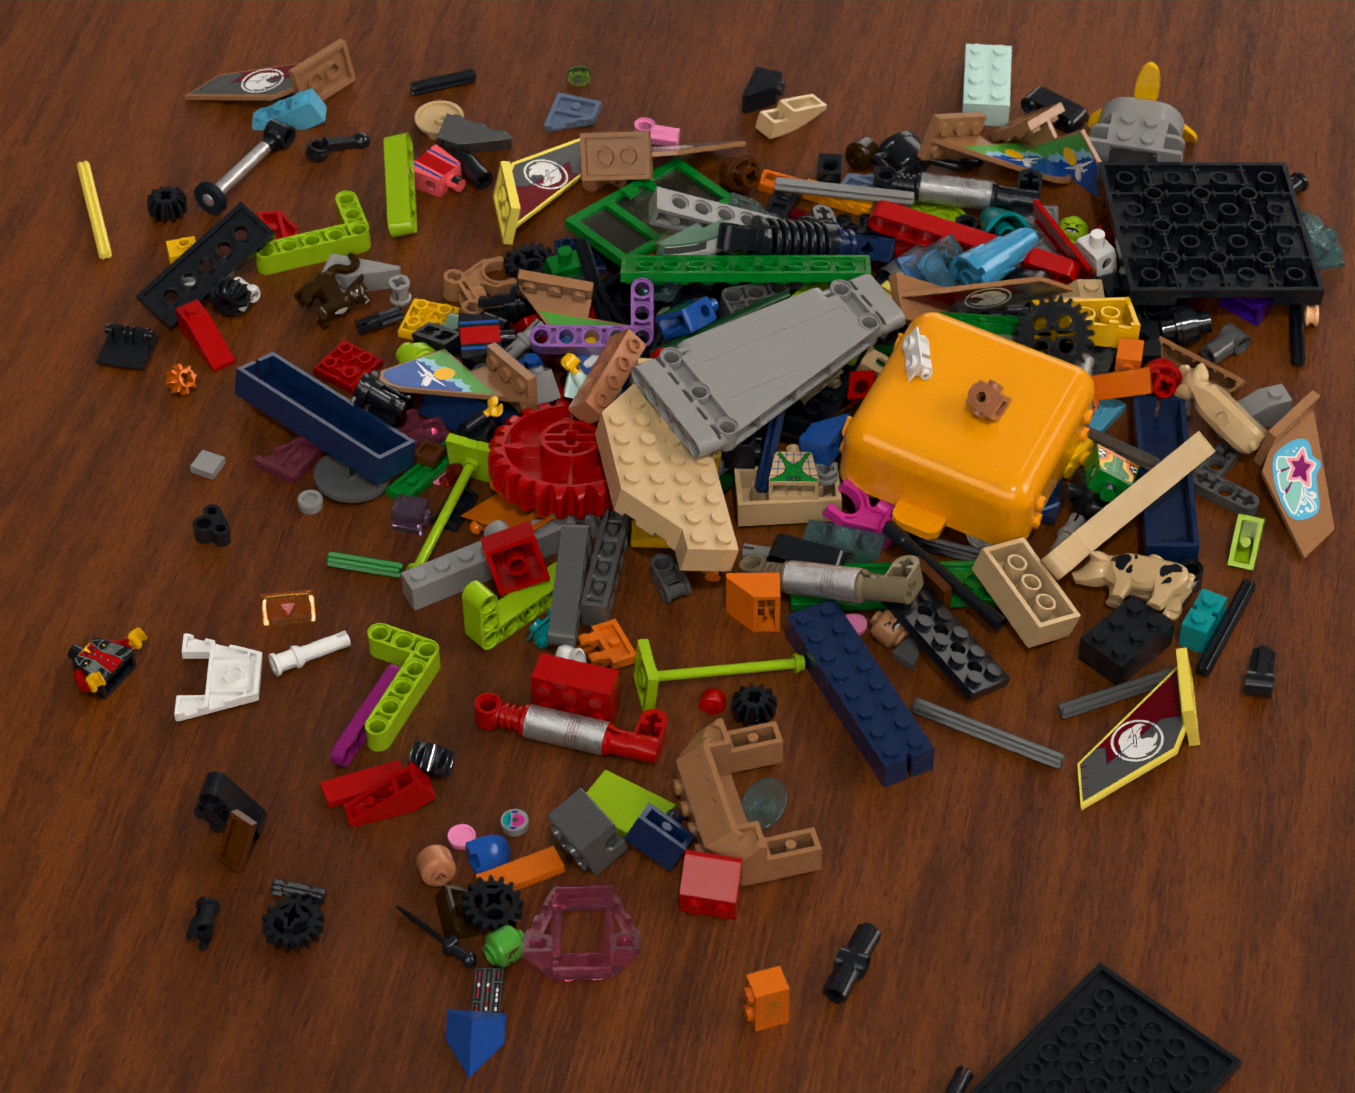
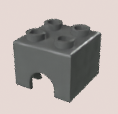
[548,788,629,875]

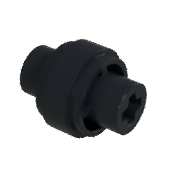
[1159,305,1212,346]

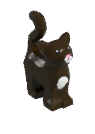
[294,252,370,330]

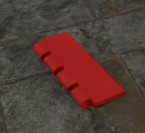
[1033,199,1092,279]

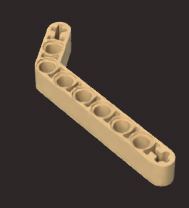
[1041,431,1215,581]

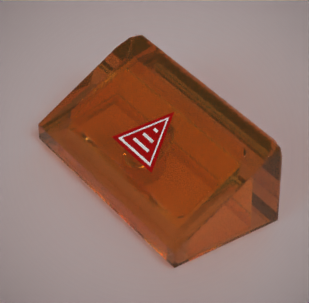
[260,590,316,626]

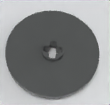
[314,454,391,503]

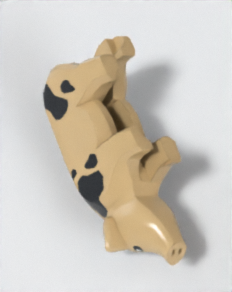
[1072,551,1195,621]

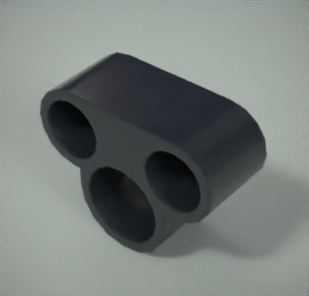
[192,504,231,547]

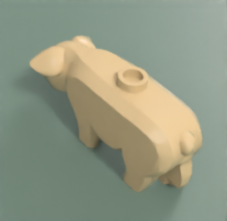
[1174,363,1268,454]

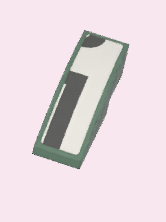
[658,219,726,255]

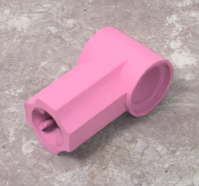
[634,117,680,147]

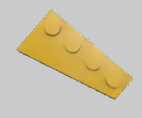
[1031,297,1141,348]

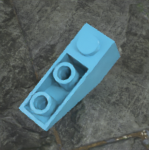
[252,88,327,130]

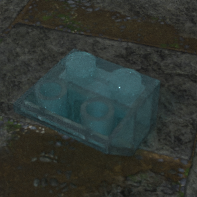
[1301,210,1346,270]
[904,234,964,287]

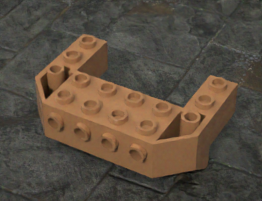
[672,718,822,887]

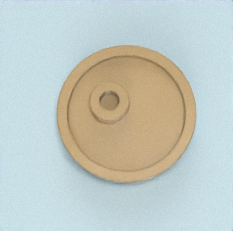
[415,100,464,140]

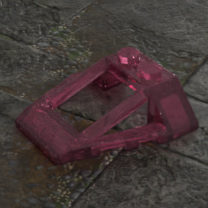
[523,884,640,981]

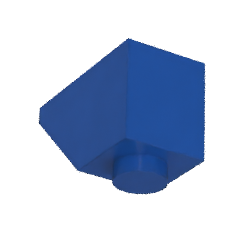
[799,414,851,466]

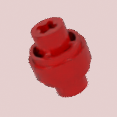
[1144,358,1182,401]

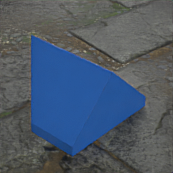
[446,1009,506,1078]

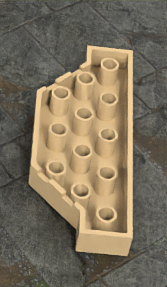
[595,358,739,571]

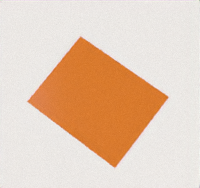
[461,493,555,531]

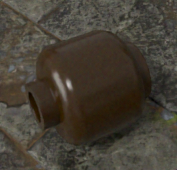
[845,136,879,171]

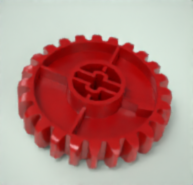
[488,400,614,520]

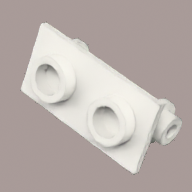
[902,326,933,381]

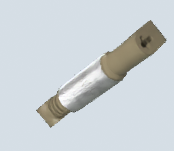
[739,555,924,604]

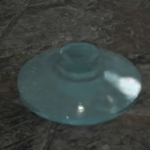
[741,778,788,829]

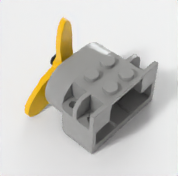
[1087,62,1197,162]

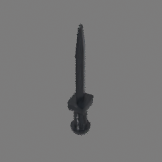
[396,905,477,968]

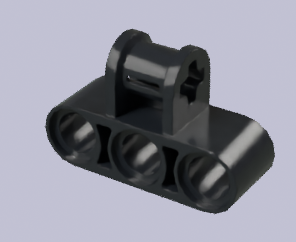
[194,771,267,842]

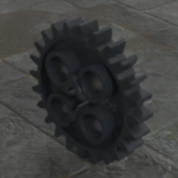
[1012,295,1095,366]

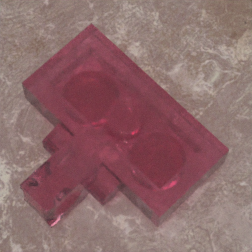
[396,408,448,450]

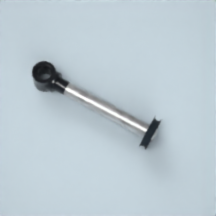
[194,119,296,215]

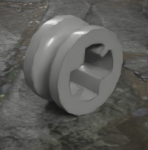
[815,462,838,486]

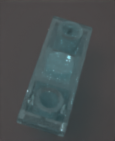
[803,519,886,564]

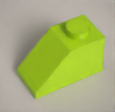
[1227,513,1266,570]

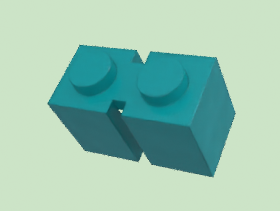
[1178,588,1227,654]

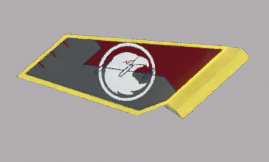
[493,138,581,245]
[1077,647,1200,811]

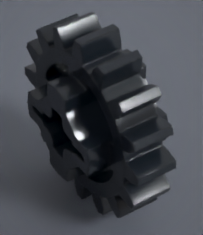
[504,242,555,284]
[461,875,524,935]
[261,894,325,953]

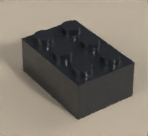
[1078,595,1174,685]

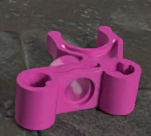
[822,478,895,550]

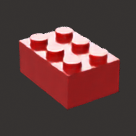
[531,653,621,723]

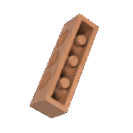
[568,328,646,424]

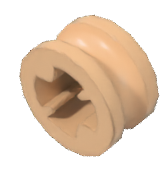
[1304,305,1319,327]

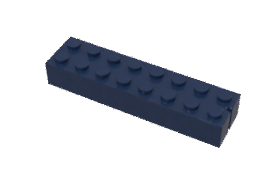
[235,352,416,484]
[1131,396,1200,564]
[785,599,935,788]

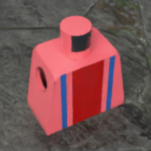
[414,144,466,197]

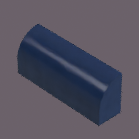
[418,394,520,432]

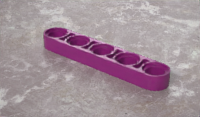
[330,663,401,768]

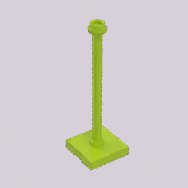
[406,433,491,570]
[632,639,805,713]

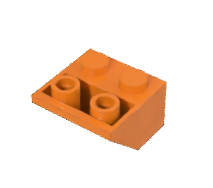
[726,572,780,632]

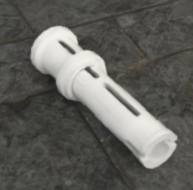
[269,630,351,677]

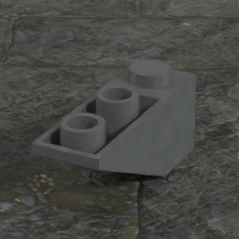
[437,113,512,153]

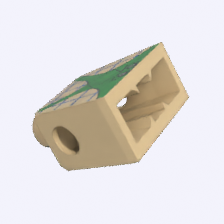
[769,444,819,500]

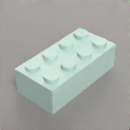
[962,44,1012,127]

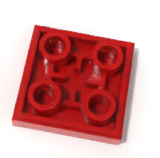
[313,340,383,394]

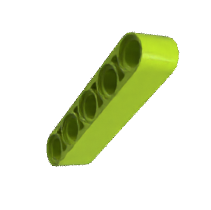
[384,132,417,238]

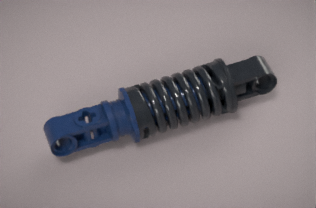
[716,215,897,263]

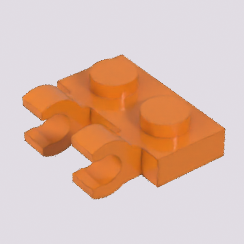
[577,619,636,669]

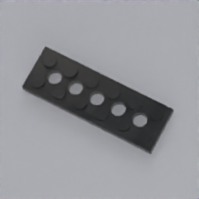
[136,202,276,331]
[881,583,1010,700]

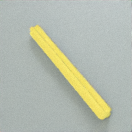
[77,161,112,260]

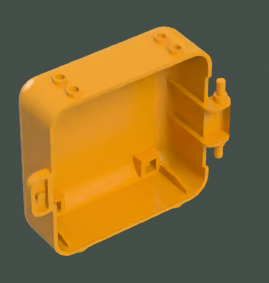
[839,312,1095,545]

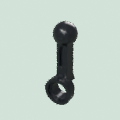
[305,132,371,162]

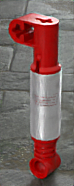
[474,692,667,765]

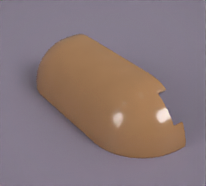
[1159,336,1247,394]

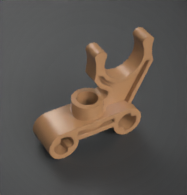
[442,256,517,315]

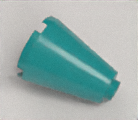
[979,207,1030,236]

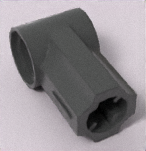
[1200,323,1251,364]

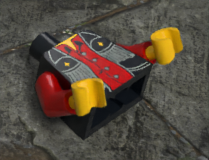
[68,628,148,700]

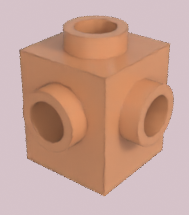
[966,379,1013,421]

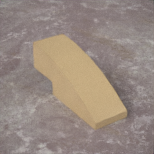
[755,94,827,139]

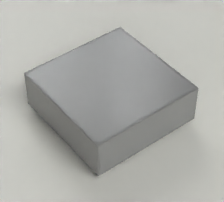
[190,450,226,480]

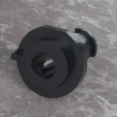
[478,284,533,322]
[350,369,411,419]

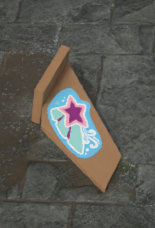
[1253,390,1335,560]

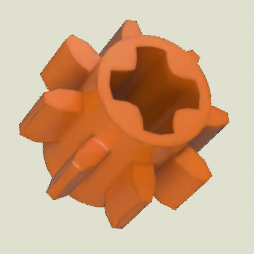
[165,364,197,395]

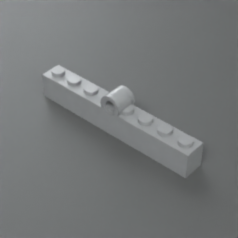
[401,513,601,611]

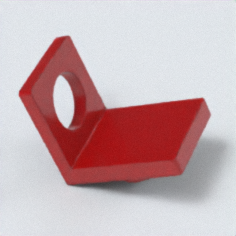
[847,370,878,400]

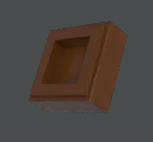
[414,439,447,469]

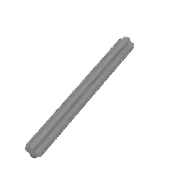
[774,177,915,206]

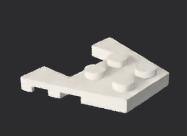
[174,634,263,721]

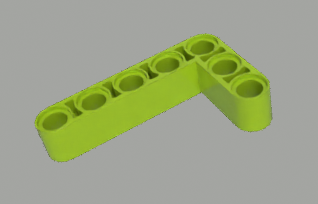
[255,190,371,275]
[462,562,557,650]
[365,623,441,752]

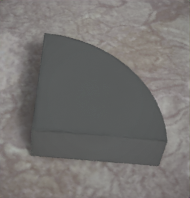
[892,637,919,671]

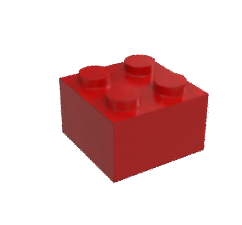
[480,521,550,596]

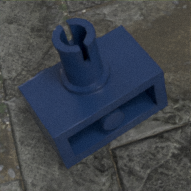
[624,803,696,871]

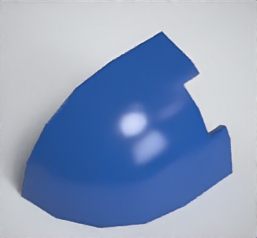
[466,835,511,876]

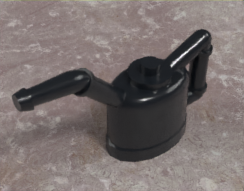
[872,131,984,176]

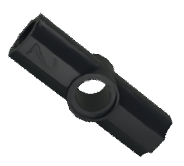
[823,922,881,1004]

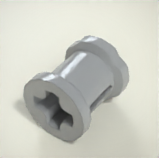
[388,274,412,307]

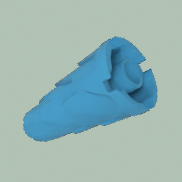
[949,227,1038,286]

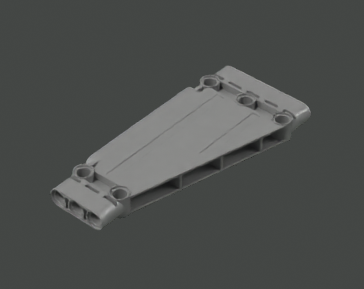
[631,273,906,459]

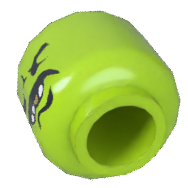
[1058,216,1089,245]

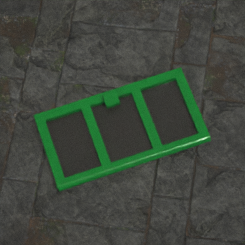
[565,157,737,267]

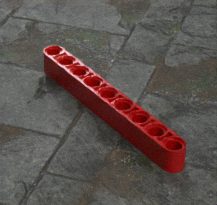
[868,200,1081,285]

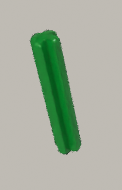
[327,551,403,578]

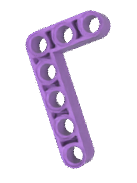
[530,278,654,355]

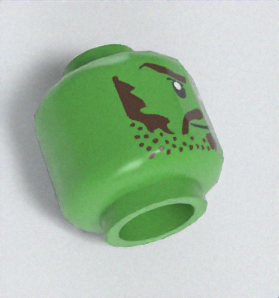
[482,925,528,968]

